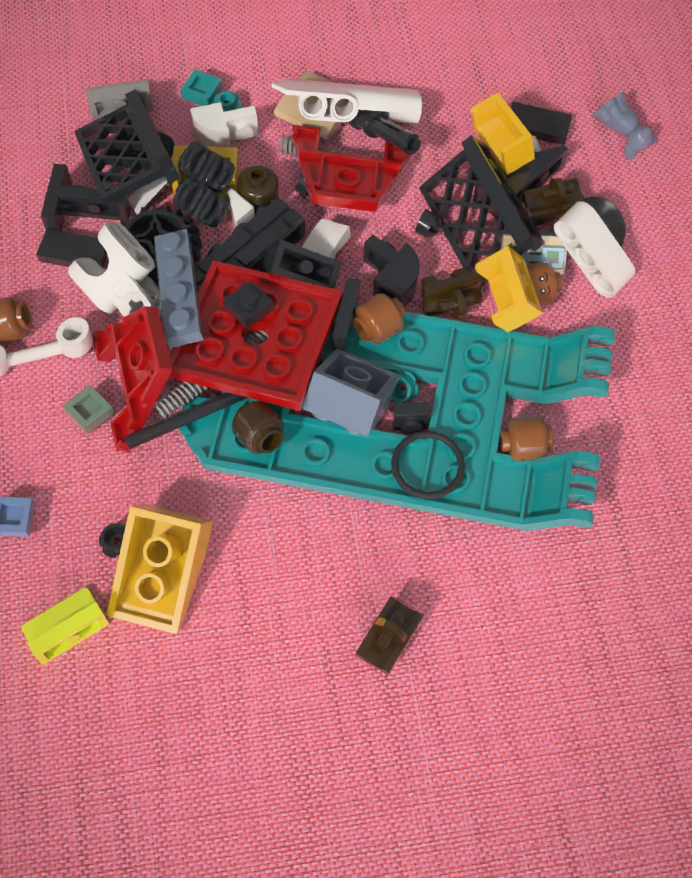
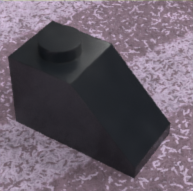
[260,239,342,289]

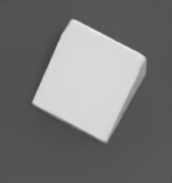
[227,189,255,228]

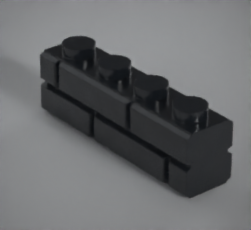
[194,197,305,294]

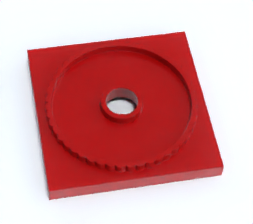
[169,260,343,411]

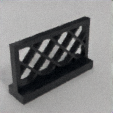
[74,89,181,206]
[419,135,545,286]

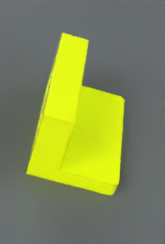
[21,587,109,665]

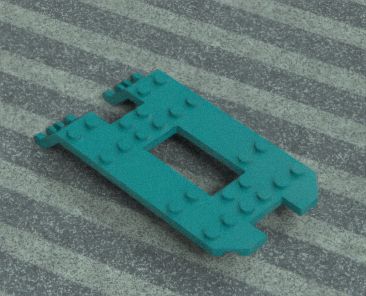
[178,303,616,531]

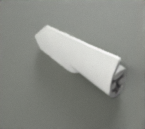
[272,79,422,123]

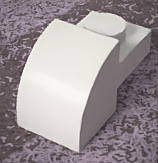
[190,102,259,147]

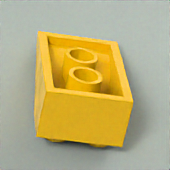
[106,503,213,634]

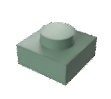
[63,385,114,435]

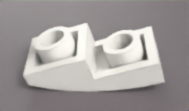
[302,219,351,259]

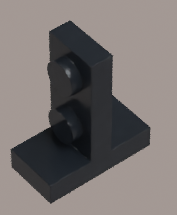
[41,163,131,231]

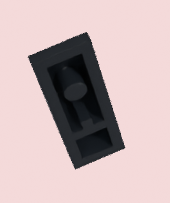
[473,145,568,220]

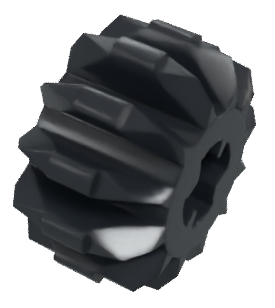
[178,142,236,192]
[173,177,230,227]

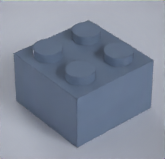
[302,348,400,437]

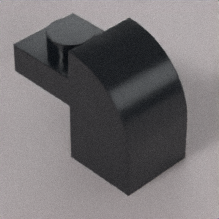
[363,234,420,308]

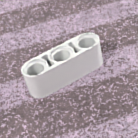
[554,201,635,298]

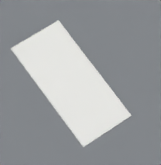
[128,163,178,214]

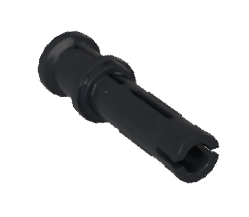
[348,109,421,155]

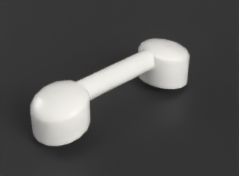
[0,317,93,376]

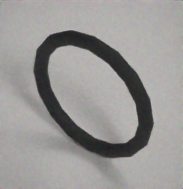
[391,431,465,500]

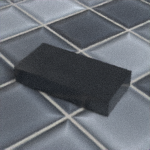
[511,102,572,145]
[36,228,108,268]
[332,278,360,352]

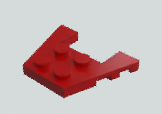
[292,125,411,212]
[92,306,172,452]

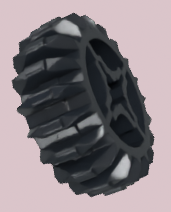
[120,204,202,288]

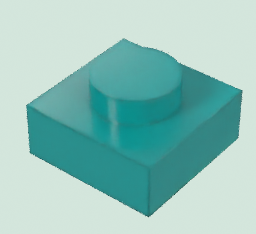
[180,69,223,106]

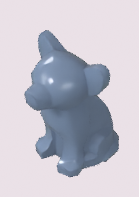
[592,91,657,161]

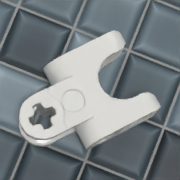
[68,221,163,317]

